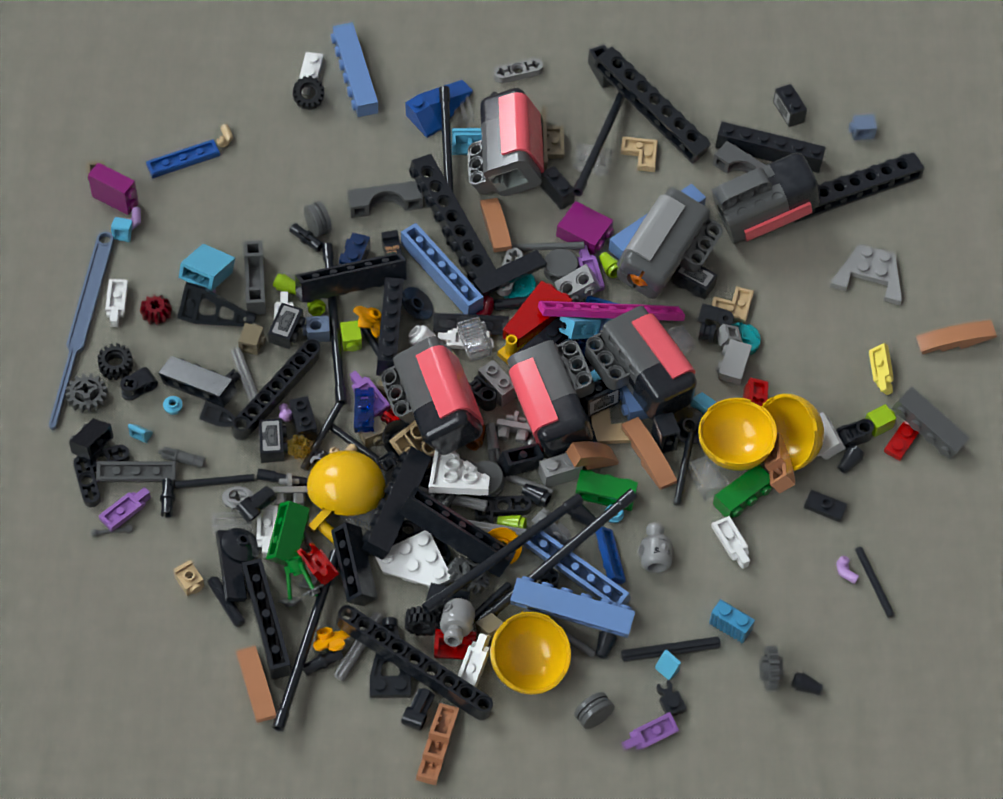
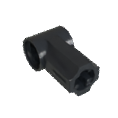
[235,486,277,523]
[401,688,435,731]

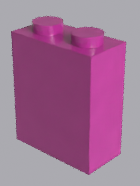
[88,162,139,215]
[556,201,614,255]

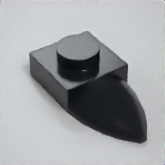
[199,401,235,427]

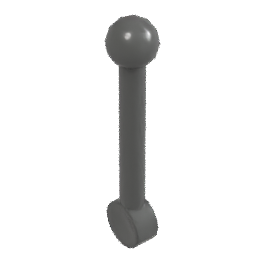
[91,525,133,537]

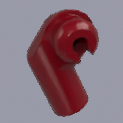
[477,295,495,315]

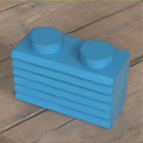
[709,599,755,644]

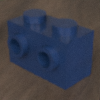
[339,232,371,265]

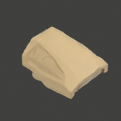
[389,420,435,457]

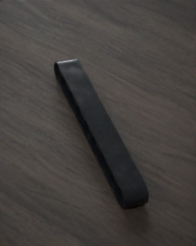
[336,605,493,720]

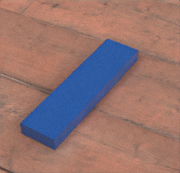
[145,139,220,179]

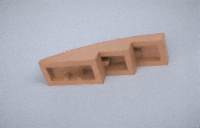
[480,198,512,253]
[916,320,997,355]
[621,417,677,490]
[236,646,276,723]
[416,703,460,786]

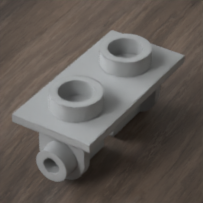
[532,508,572,545]

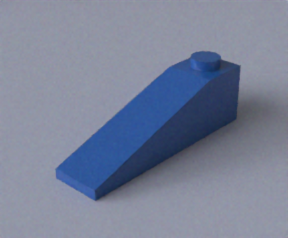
[405,80,473,138]

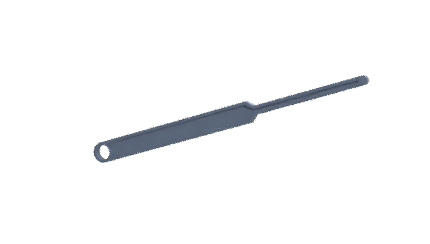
[48,231,114,430]

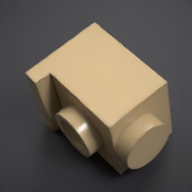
[173,560,205,596]

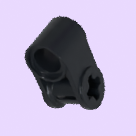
[120,367,159,401]
[469,375,497,411]
[836,418,874,450]

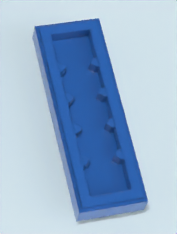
[595,527,626,585]

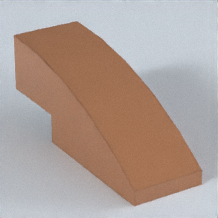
[764,433,796,494]
[566,441,619,470]

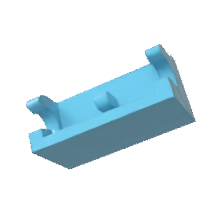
[452,128,482,155]
[559,317,601,340]

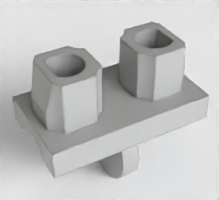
[497,411,531,444]
[271,473,308,505]

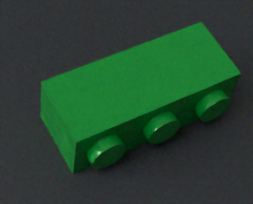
[713,465,772,518]
[575,470,638,511]
[266,501,310,566]

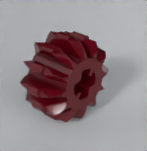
[140,293,172,326]

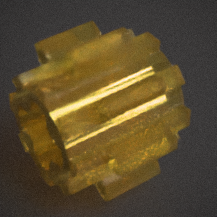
[287,435,311,459]

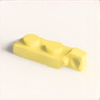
[869,343,894,395]

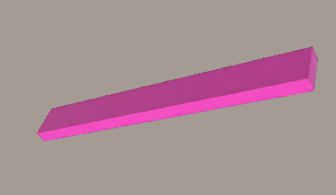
[538,301,685,321]

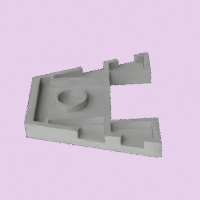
[830,244,902,305]

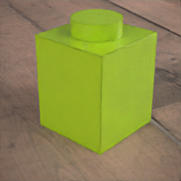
[340,320,362,352]
[865,404,896,438]

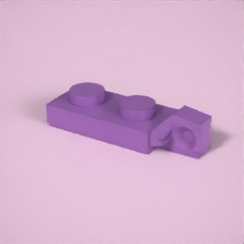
[577,245,605,292]
[349,370,391,418]
[98,487,151,532]
[621,712,679,750]

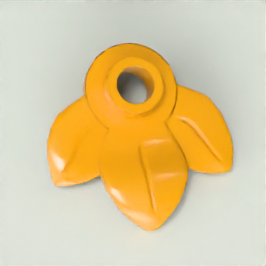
[353,306,382,338]
[313,627,350,651]

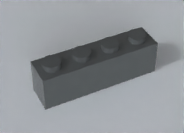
[892,386,970,459]

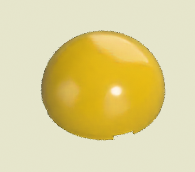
[762,394,824,471]
[698,398,777,471]
[307,450,386,516]
[490,612,571,695]

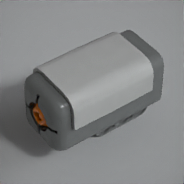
[617,187,723,299]

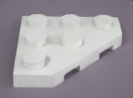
[429,451,490,496]
[375,530,454,588]

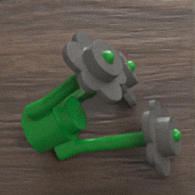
[278,555,324,607]

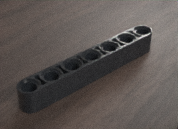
[232,339,321,440]

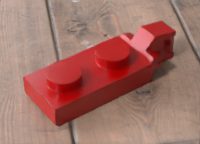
[883,421,919,461]

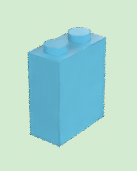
[178,244,235,291]

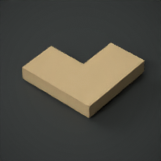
[621,137,658,172]
[712,286,754,324]
[590,408,631,444]

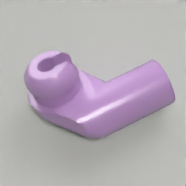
[127,207,141,230]
[279,403,292,422]
[836,556,859,584]

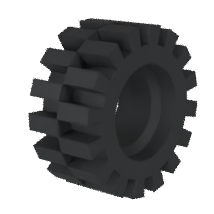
[292,75,325,110]
[97,343,133,380]
[404,606,442,636]

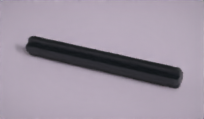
[621,636,721,662]

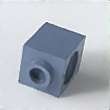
[849,114,877,140]
[303,316,330,342]

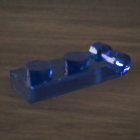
[354,387,375,433]

